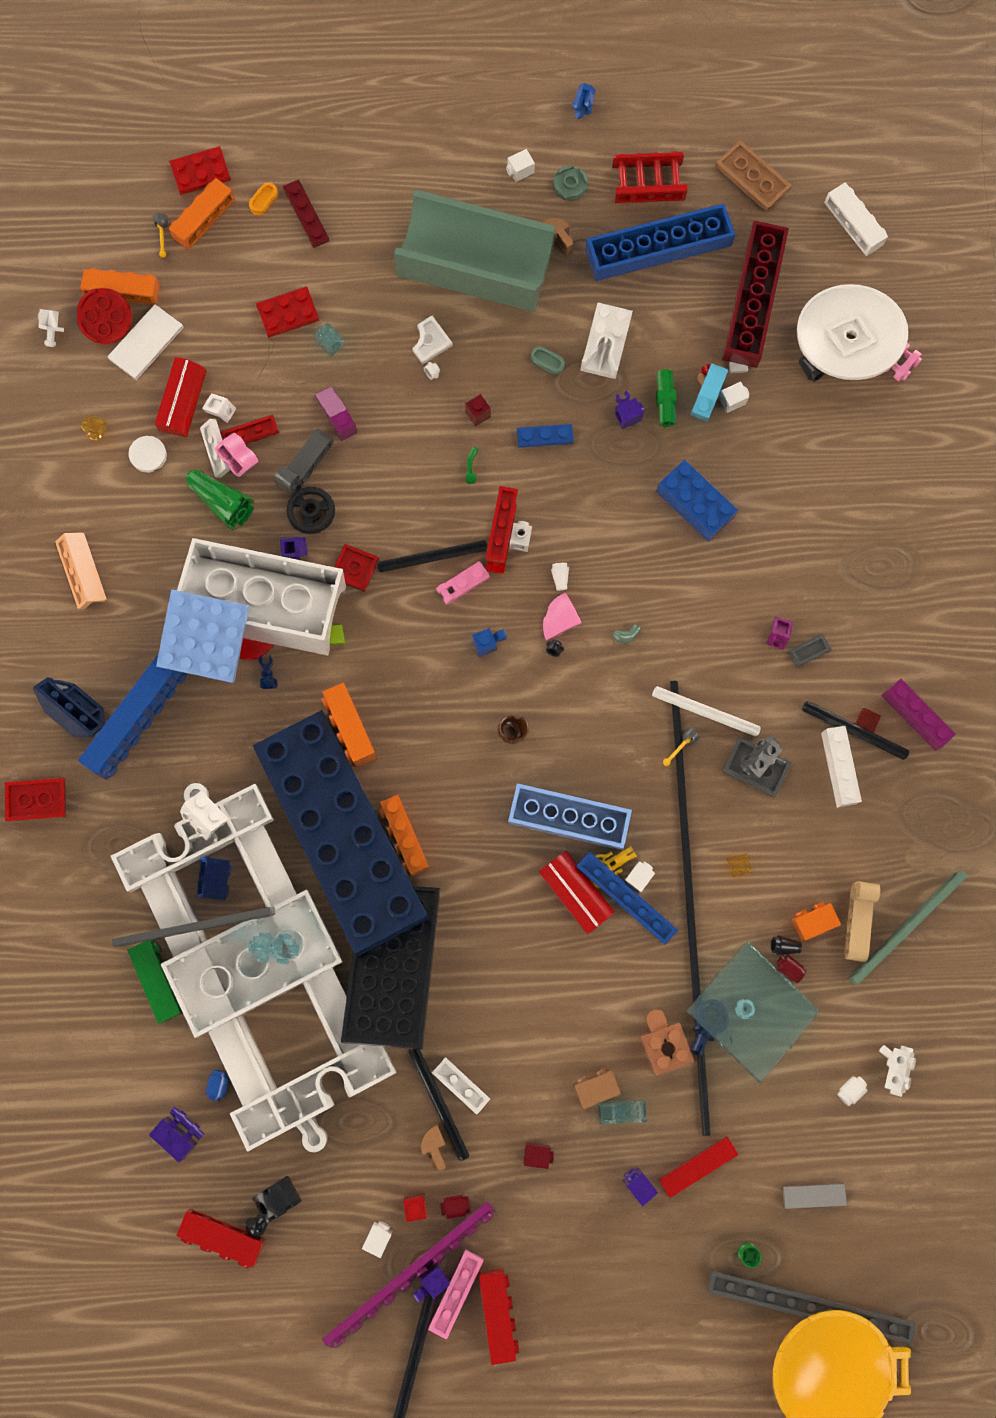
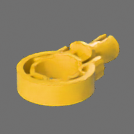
[587,846,637,888]

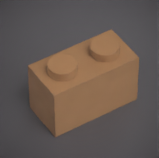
[573,1068,621,1110]

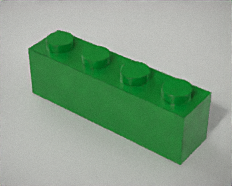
[127,940,183,1024]

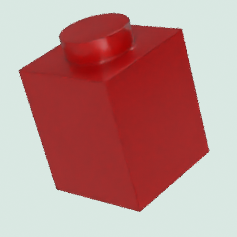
[403,1194,428,1222]

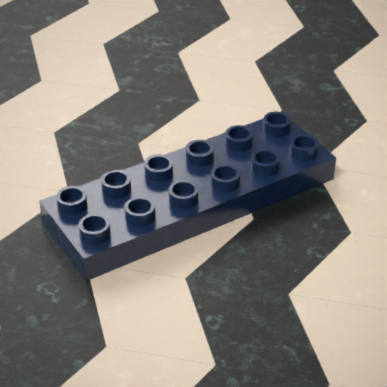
[252,710,429,956]

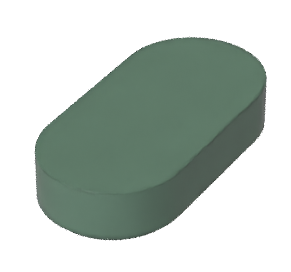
[531,347,565,375]

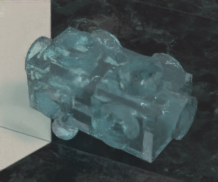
[248,933,299,964]

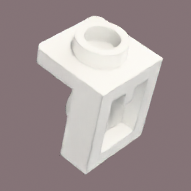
[202,393,236,423]

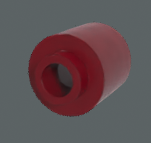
[776,954,807,983]
[440,1195,471,1219]

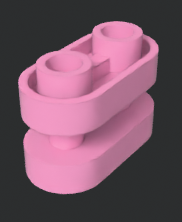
[886,343,922,382]

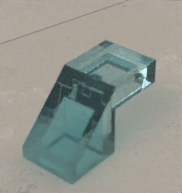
[598,1101,647,1124]

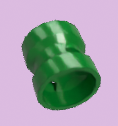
[737,1242,762,1268]

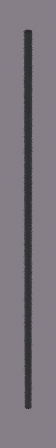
[670,681,711,1136]

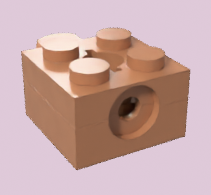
[640,1009,694,1076]

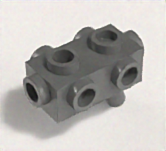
[740,736,786,778]

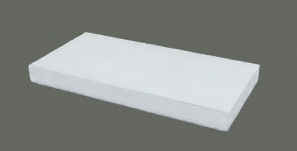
[108,304,184,381]

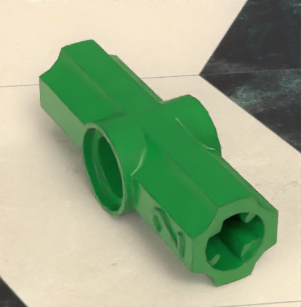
[656,369,676,427]

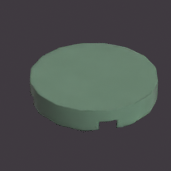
[553,165,588,201]

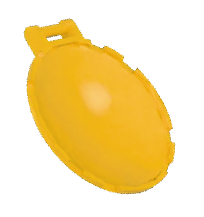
[773,1310,911,1418]

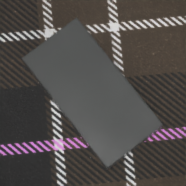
[788,634,831,668]

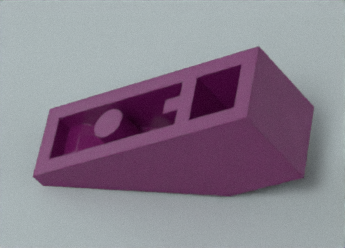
[315,387,357,441]

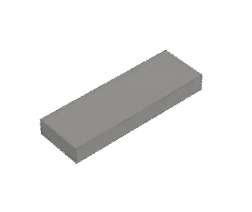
[782,1183,847,1209]

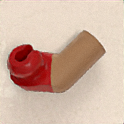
[697,364,711,387]

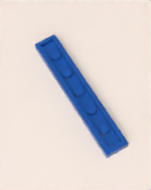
[576,851,678,945]

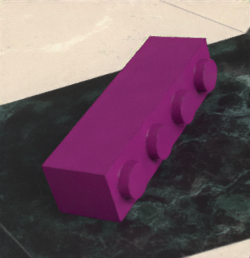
[881,679,956,751]

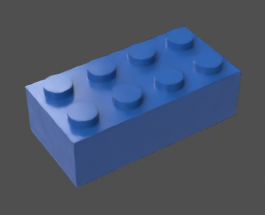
[656,459,738,542]

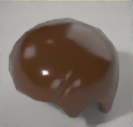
[498,715,529,744]

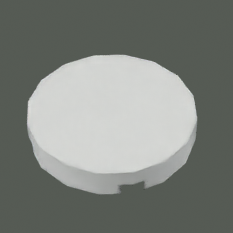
[129,436,167,473]

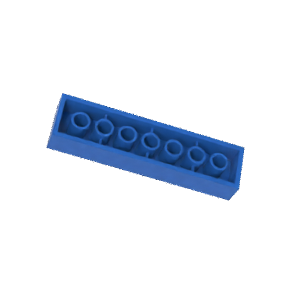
[585,203,735,281]
[78,653,187,780]

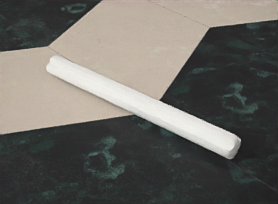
[652,686,761,736]

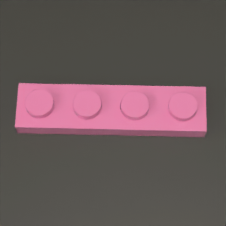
[428,1249,484,1339]

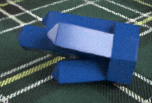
[571,83,596,119]

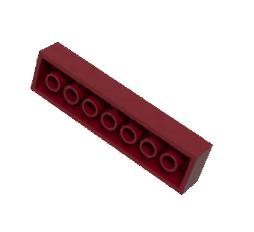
[722,220,789,368]

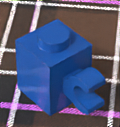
[472,628,507,657]

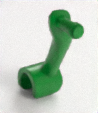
[466,447,478,484]

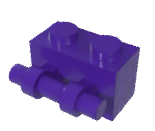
[149,1107,204,1163]

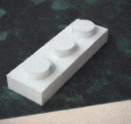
[200,419,230,478]
[432,1057,490,1114]

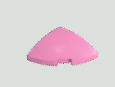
[543,593,582,641]

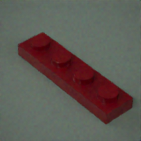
[283,179,329,248]

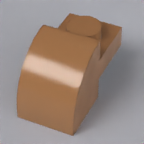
[542,218,574,256]
[421,1123,447,1171]

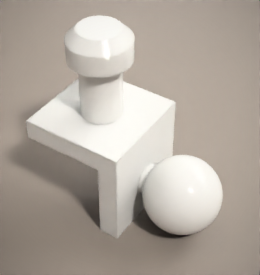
[38,309,64,347]

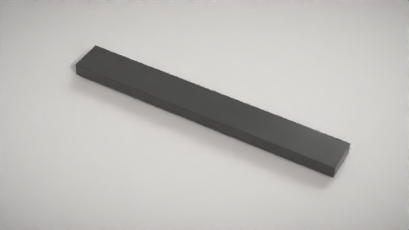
[112,907,276,947]

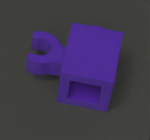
[614,390,645,429]
[280,537,308,560]
[413,1264,450,1302]

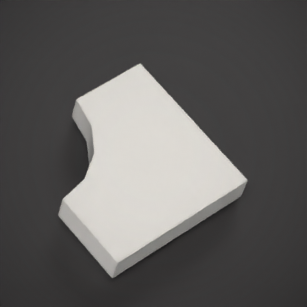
[412,316,453,364]

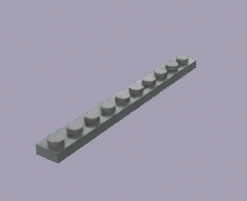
[707,1270,915,1345]

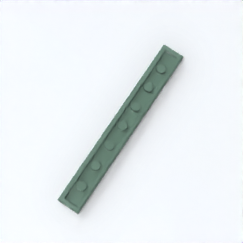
[848,871,968,985]

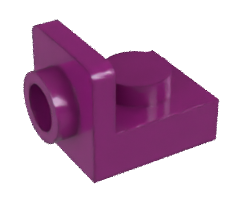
[766,616,793,650]

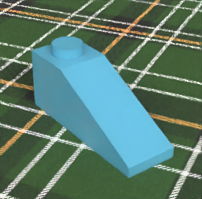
[691,363,728,422]

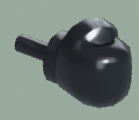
[246,1212,268,1237]

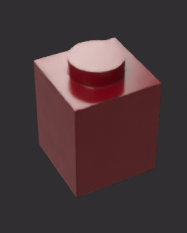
[465,394,491,427]
[523,1142,554,1169]

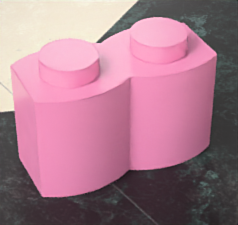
[215,433,259,477]

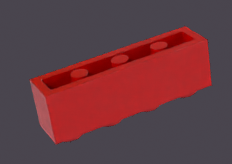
[176,1208,266,1268]
[479,1269,519,1365]

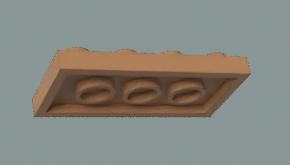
[715,140,792,212]

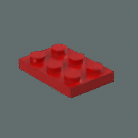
[169,146,231,195]
[256,286,320,338]
[5,778,66,822]

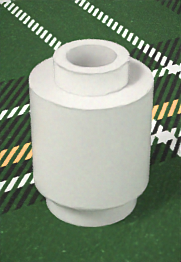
[837,1076,868,1106]

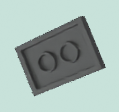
[722,737,792,797]

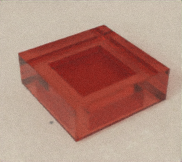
[855,708,881,733]

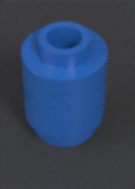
[205,1069,230,1101]

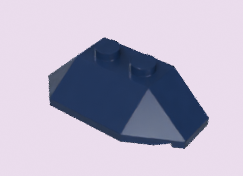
[33,677,105,738]

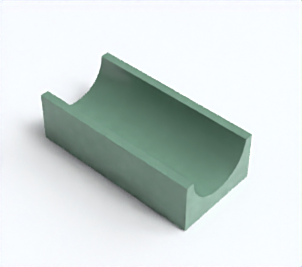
[394,189,556,312]

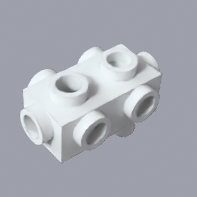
[879,1045,916,1097]

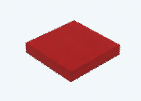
[334,544,379,592]

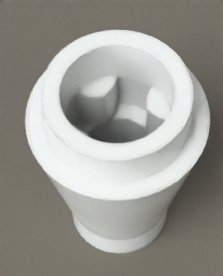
[551,563,569,591]

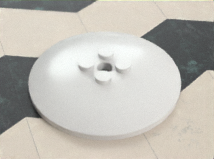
[797,284,908,380]

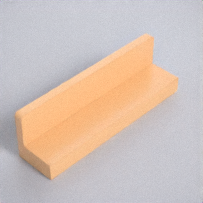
[55,533,107,609]

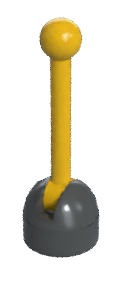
[153,213,168,258]
[663,727,700,766]

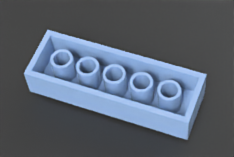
[508,783,632,851]

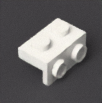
[180,790,228,840]

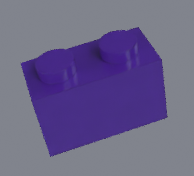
[622,1167,658,1207]

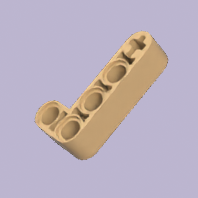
[845,881,880,962]

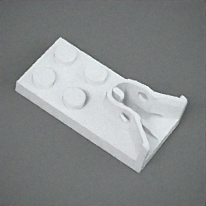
[580,303,633,379]

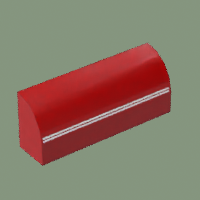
[155,357,207,437]
[539,850,615,935]

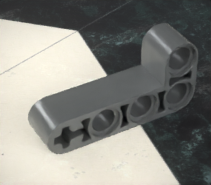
[274,429,334,496]

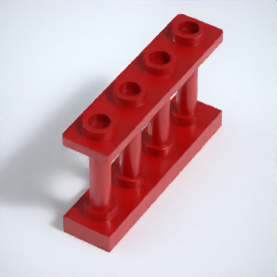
[612,151,688,203]
[486,486,518,574]

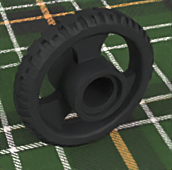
[286,487,335,534]

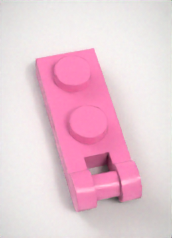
[436,561,490,605]

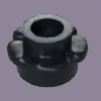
[546,640,564,657]

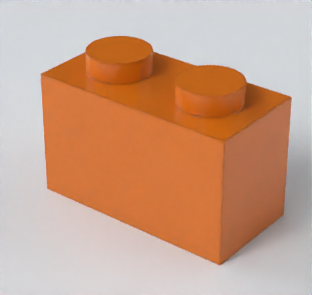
[791,901,841,941]

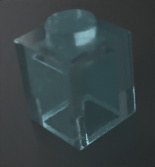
[314,323,344,357]

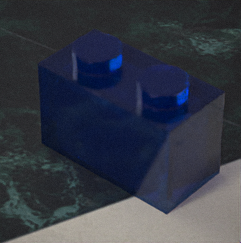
[196,858,232,900]

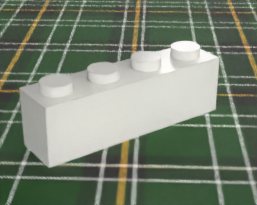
[824,182,888,256]
[821,726,862,808]

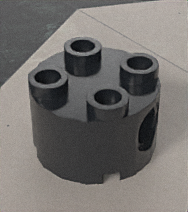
[252,1175,302,1224]

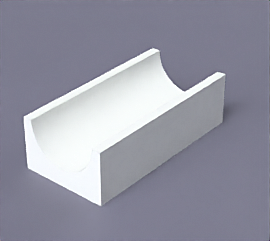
[177,538,346,656]

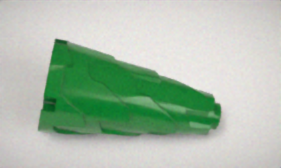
[186,470,255,530]

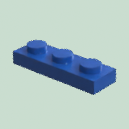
[517,424,574,448]

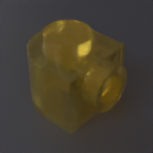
[81,415,107,440]

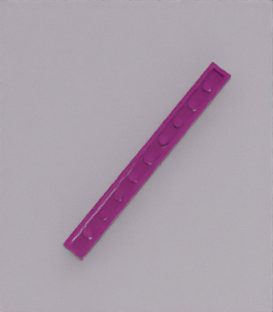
[322,1202,496,1348]

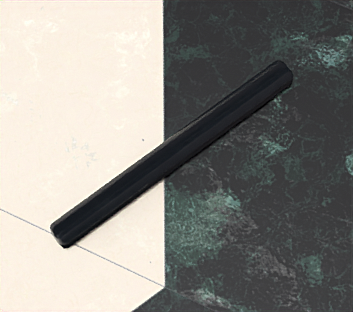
[377,540,487,572]
[802,701,910,760]
[409,1049,469,1161]
[393,1293,436,1418]

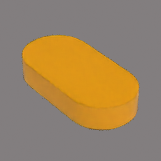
[249,183,278,215]

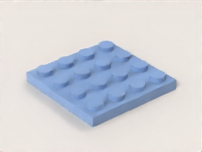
[156,589,249,683]

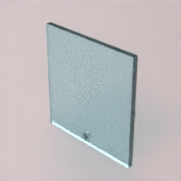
[686,942,819,1083]

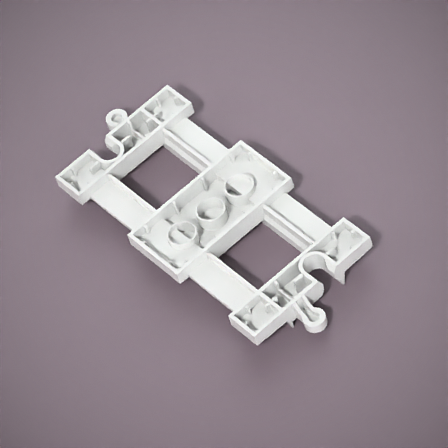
[111,783,397,1152]

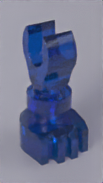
[259,655,278,689]

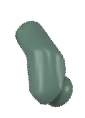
[613,624,641,643]

